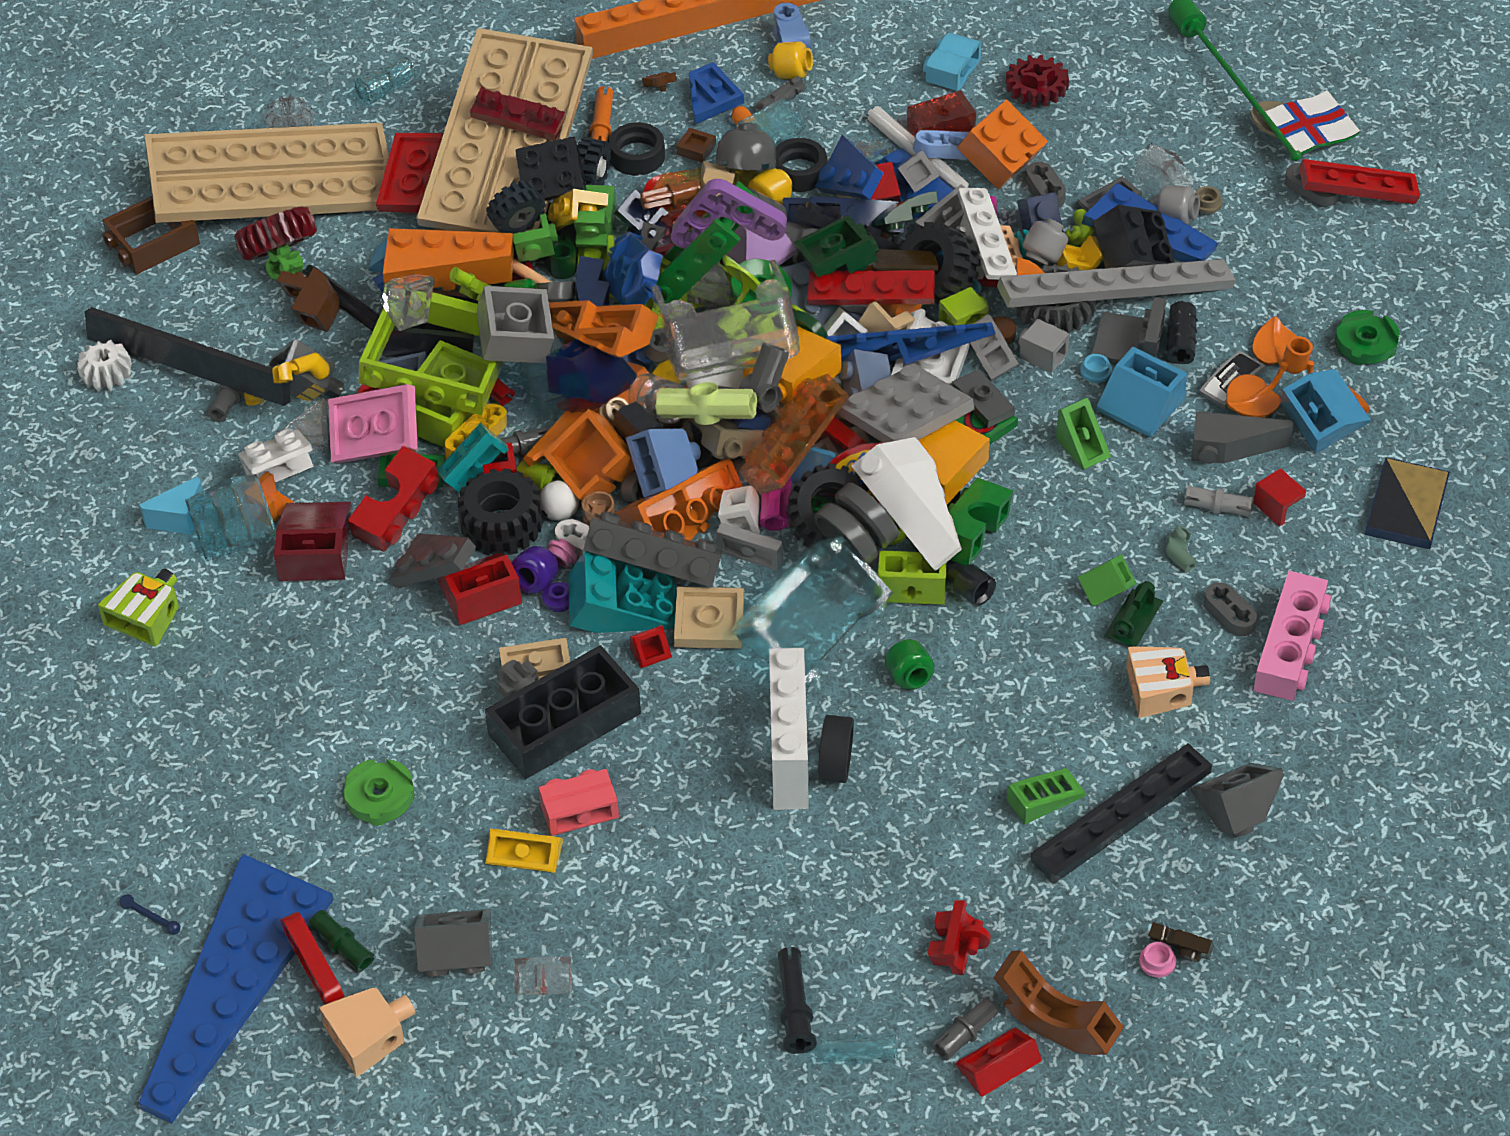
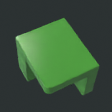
[1077,554,1137,606]

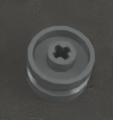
[813,482,899,569]

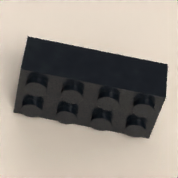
[485,645,641,779]

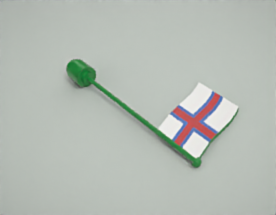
[1168,0,1360,161]

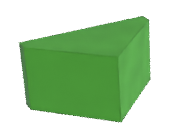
[1056,397,1111,469]

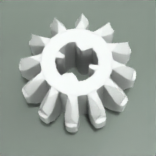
[77,340,132,392]

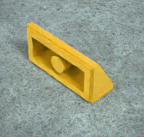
[485,828,563,873]

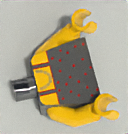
[244,339,344,406]

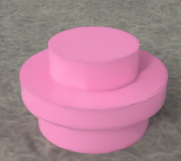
[547,538,578,568]
[1139,942,1176,978]

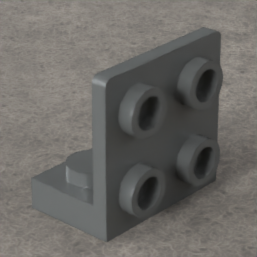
[1092,297,1167,364]

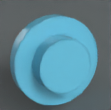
[1080,354,1112,383]

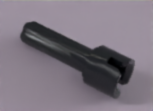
[916,548,996,606]

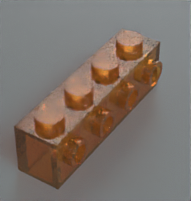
[739,374,849,495]

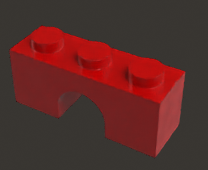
[347,446,439,552]

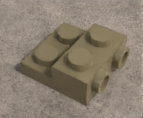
[688,418,777,460]

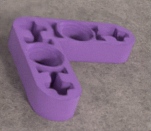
[671,179,787,249]

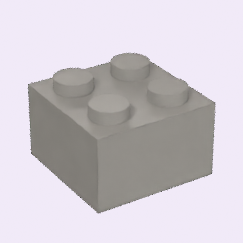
[477,286,554,363]

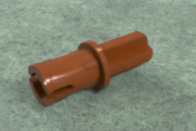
[640,179,701,210]

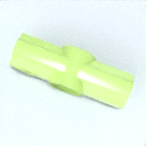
[655,382,757,425]

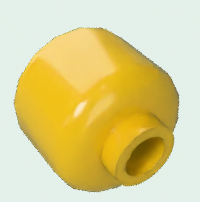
[768,41,813,80]
[748,168,792,204]

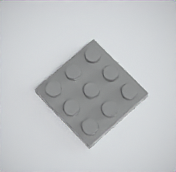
[837,364,975,443]

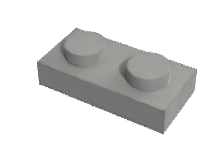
[716,523,783,571]

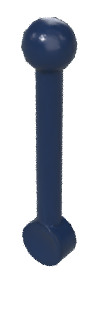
[119,894,181,935]

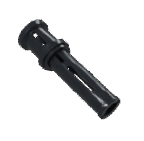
[777,947,817,1054]

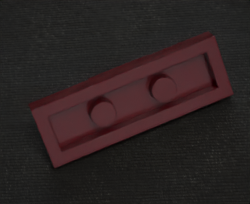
[470,86,566,141]

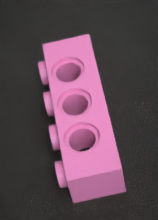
[1253,571,1332,701]

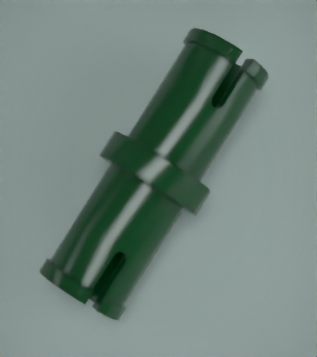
[308,910,375,972]

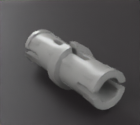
[1184,485,1253,518]

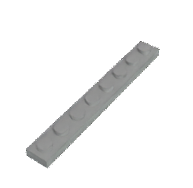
[997,259,1236,308]

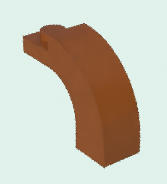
[993,950,1124,1055]

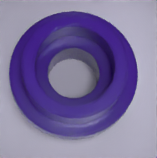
[542,582,569,612]

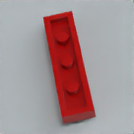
[1299,159,1420,204]
[807,270,935,305]

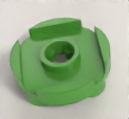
[344,759,415,826]

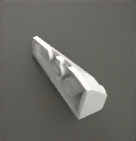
[852,437,962,571]

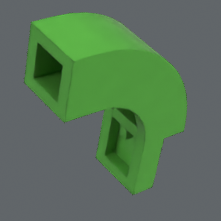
[573,185,617,248]

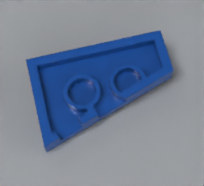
[815,135,884,200]

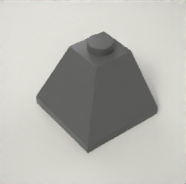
[1190,763,1284,837]

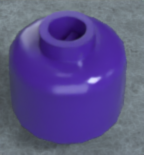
[512,546,559,594]

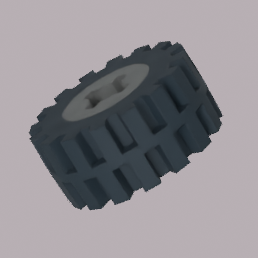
[486,180,546,234]

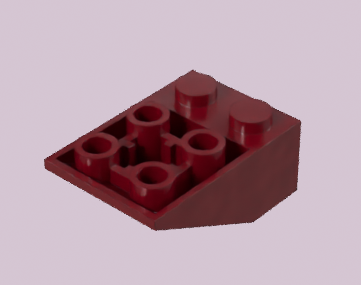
[274,501,352,581]

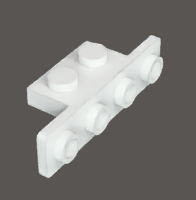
[956,188,1017,279]

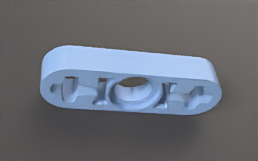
[913,130,969,160]

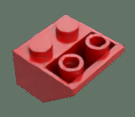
[436,553,522,625]

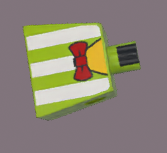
[98,569,179,647]

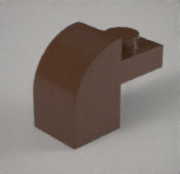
[277,268,339,332]

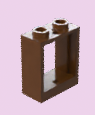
[102,196,200,275]

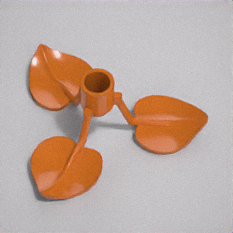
[1226,316,1370,418]

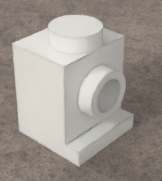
[718,485,761,534]

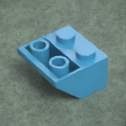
[1096,347,1187,438]
[1281,369,1371,453]

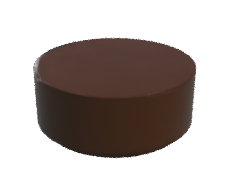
[993,316,1017,345]

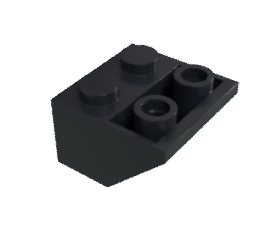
[1093,204,1175,268]

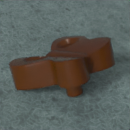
[642,72,677,92]

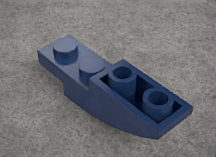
[783,197,906,234]

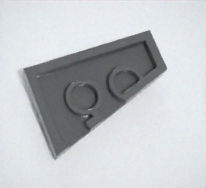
[389,533,476,588]

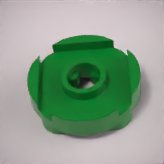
[1335,310,1400,365]

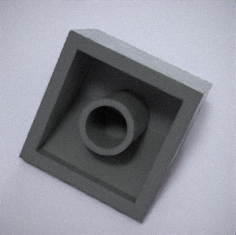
[414,909,493,976]

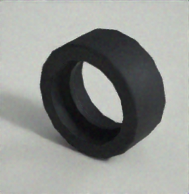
[609,122,665,176]
[776,138,827,192]
[818,715,854,783]

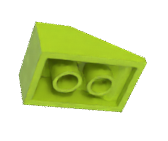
[415,340,490,448]

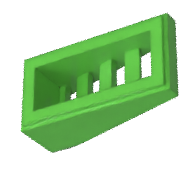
[1007,768,1086,824]

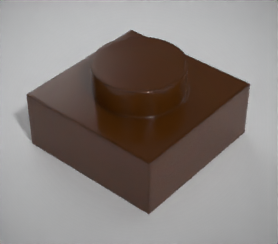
[676,128,716,163]

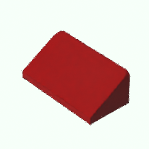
[955,1027,1042,1097]

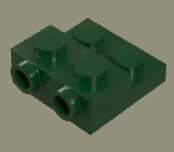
[793,215,879,277]

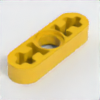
[445,404,507,460]

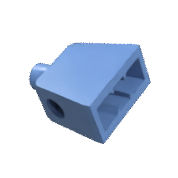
[626,429,701,497]

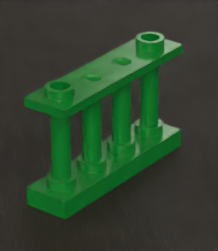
[651,181,761,311]

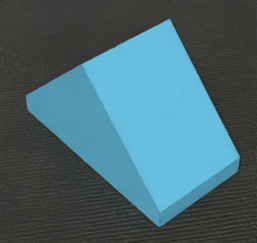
[139,476,205,535]

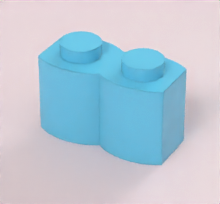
[923,32,981,91]

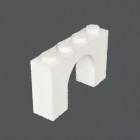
[769,648,809,810]

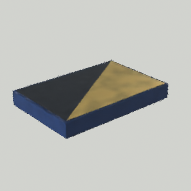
[1365,457,1450,550]

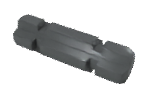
[756,76,806,116]

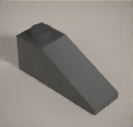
[1191,411,1294,464]

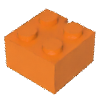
[957,99,1049,189]
[543,409,635,501]

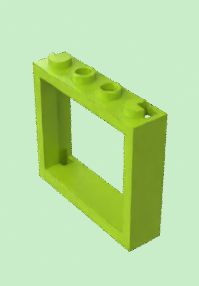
[358,283,504,415]

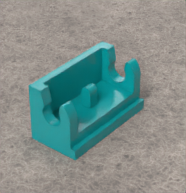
[437,422,509,492]

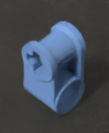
[773,3,811,49]

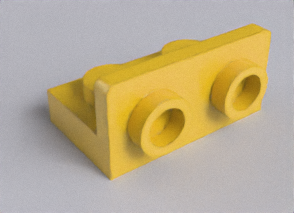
[548,189,608,231]

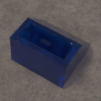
[546,339,637,404]

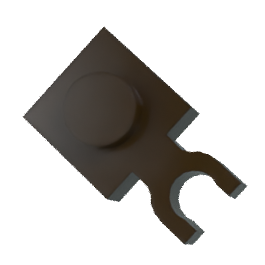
[1148,922,1214,962]

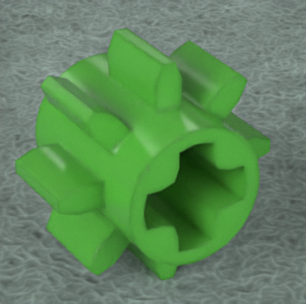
[265,245,304,279]

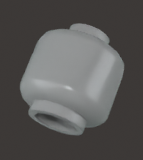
[1153,185,1200,225]
[1023,218,1069,266]

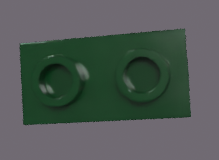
[1104,581,1163,647]

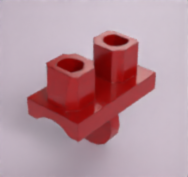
[928,900,991,975]

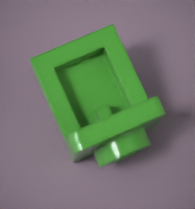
[513,213,558,262]

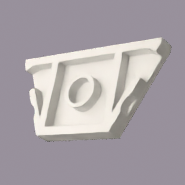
[891,308,970,386]

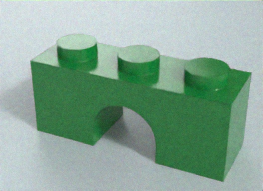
[948,477,1013,566]

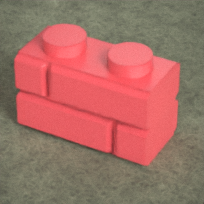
[538,769,619,836]

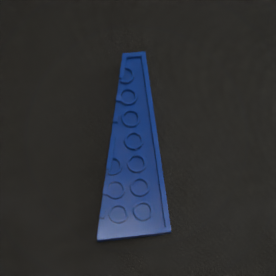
[139,854,334,1124]

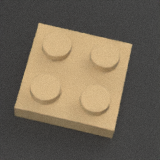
[674,587,744,649]

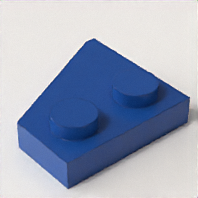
[689,62,744,124]

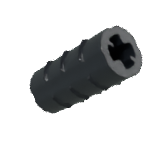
[1166,301,1198,364]

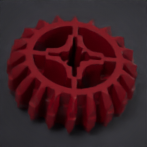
[234,206,317,261]

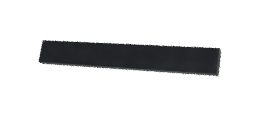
[85,307,291,406]

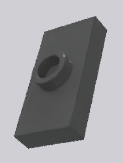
[952,369,1015,428]

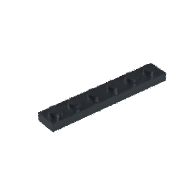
[1030,743,1212,884]

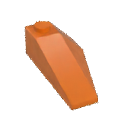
[615,458,743,541]

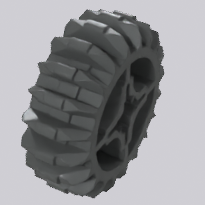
[1014,263,1097,333]

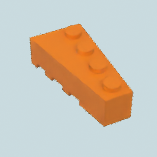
[383,228,514,291]

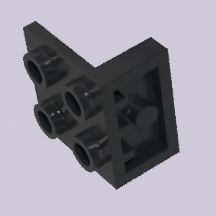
[515,136,587,201]

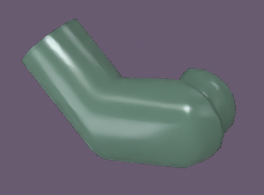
[1165,526,1198,573]

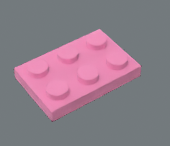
[328,384,418,463]

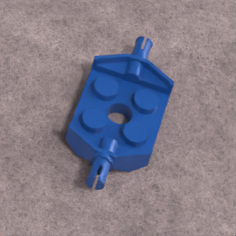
[602,231,663,305]

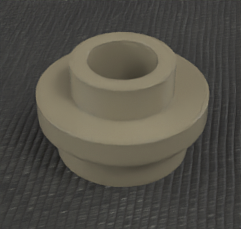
[1195,186,1223,214]

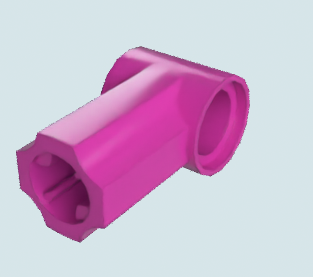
[760,463,792,531]

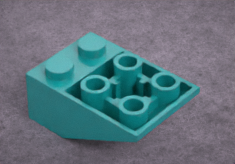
[568,551,677,633]

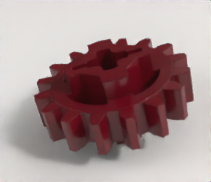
[1006,55,1069,107]

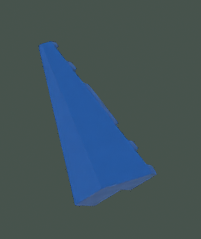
[827,322,996,365]

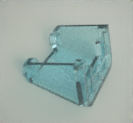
[731,533,893,687]

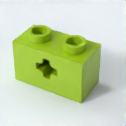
[878,551,946,605]

